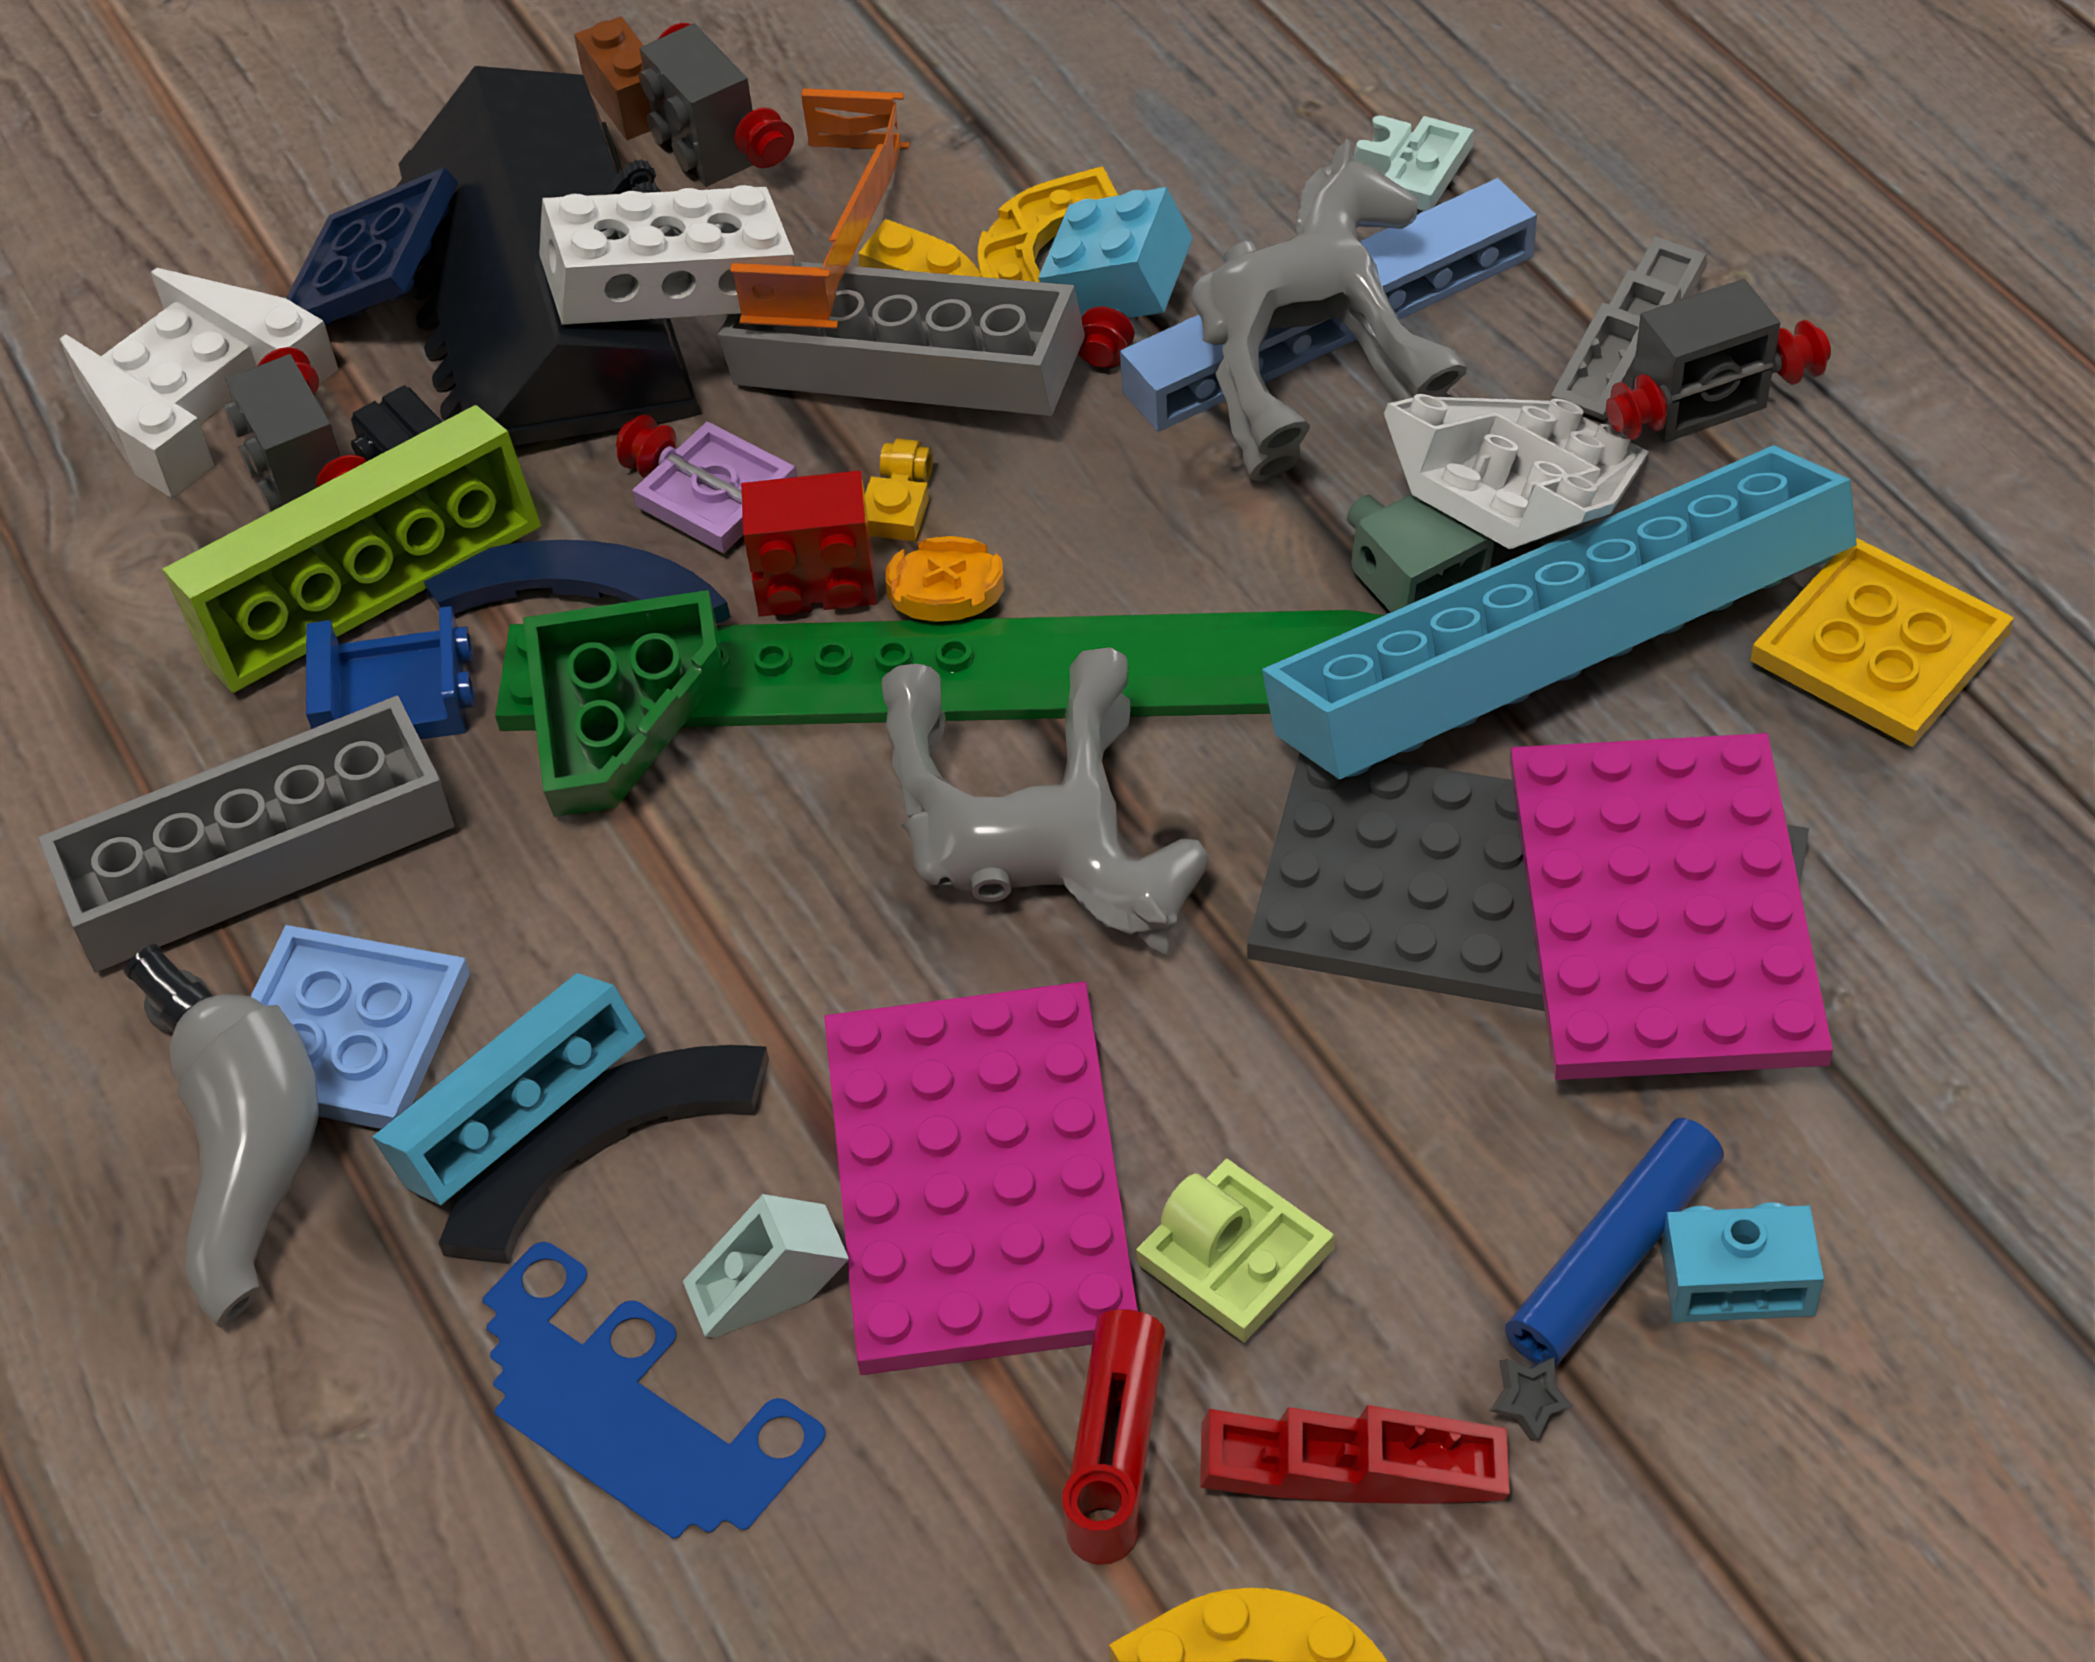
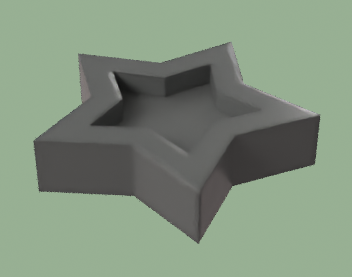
[1490,1357,1574,1441]

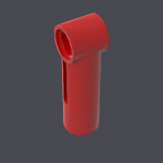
[1062,1309,1166,1565]

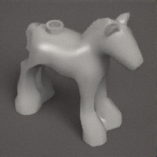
[1191,139,1467,482]
[881,647,1209,955]

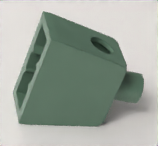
[1347,494,1495,612]

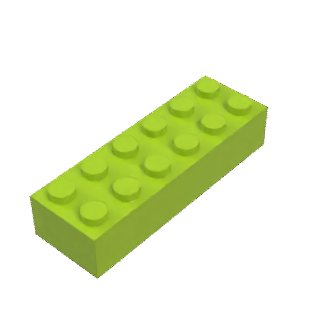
[162,405,541,694]

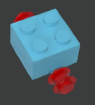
[1038,187,1193,368]

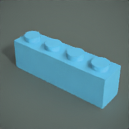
[372,973,646,1205]

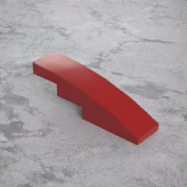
[1200,1405,1510,1504]

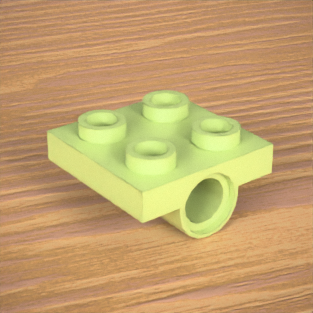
[1136,1158,1334,1343]

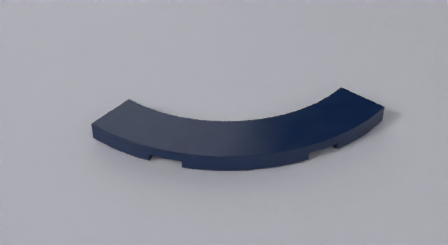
[424,539,731,624]

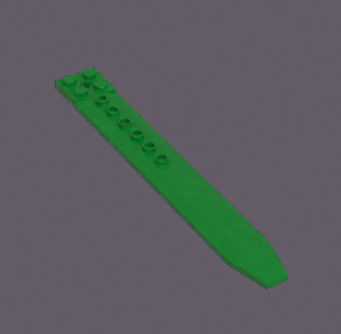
[495,610,1384,731]

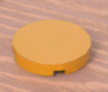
[886,536,1004,622]

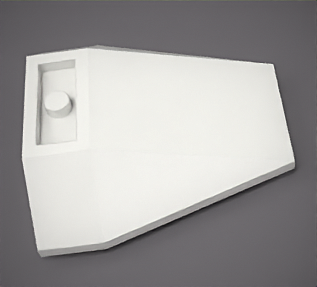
[1384,394,1649,549]

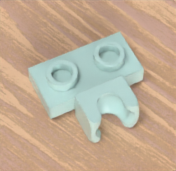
[1354,116,1474,211]

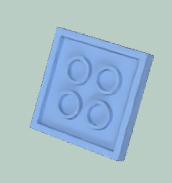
[250,925,470,1129]

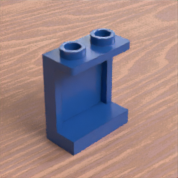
[306,606,475,740]

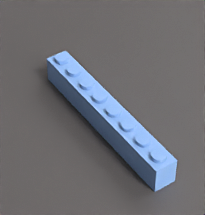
[1120,178,1537,432]

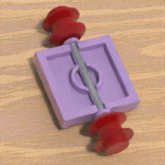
[616,415,797,553]

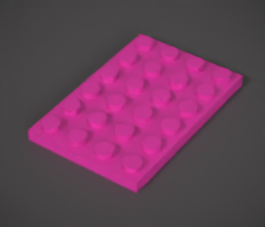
[1509,733,1833,1080]
[824,981,1138,1375]

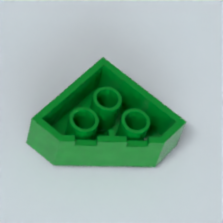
[523,590,724,817]

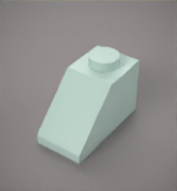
[683,1194,849,1338]

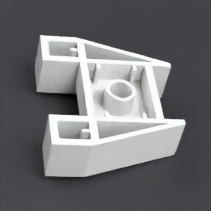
[60,268,338,499]

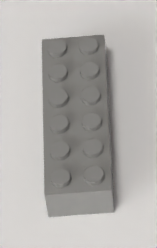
[718,261,1085,416]
[38,695,455,973]

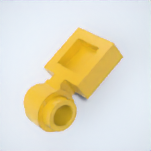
[865,438,933,542]

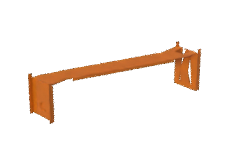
[730,88,910,329]

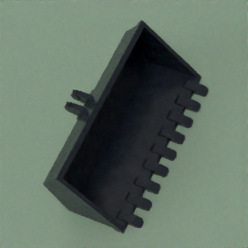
[396,66,702,446]

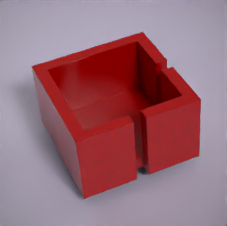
[741,470,877,617]

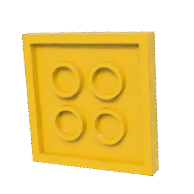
[1750,537,2014,747]

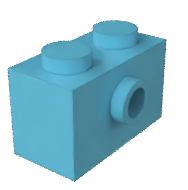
[1661,1202,1824,1323]

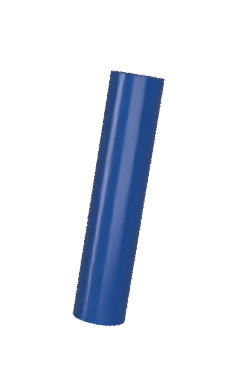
[1505,1118,1724,1367]

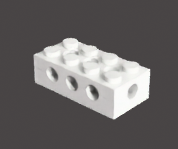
[539,185,794,325]

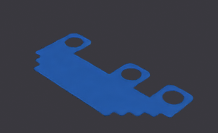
[482,1242,825,1539]

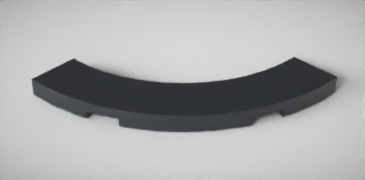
[438,1045,769,1263]

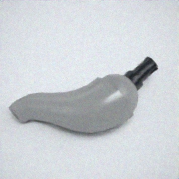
[124,944,319,1327]

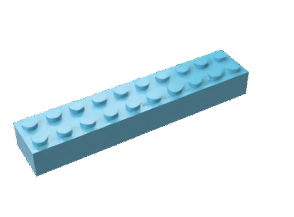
[1262,445,1857,780]

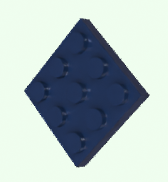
[286,167,459,327]

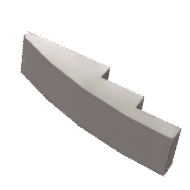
[1551,236,1707,420]

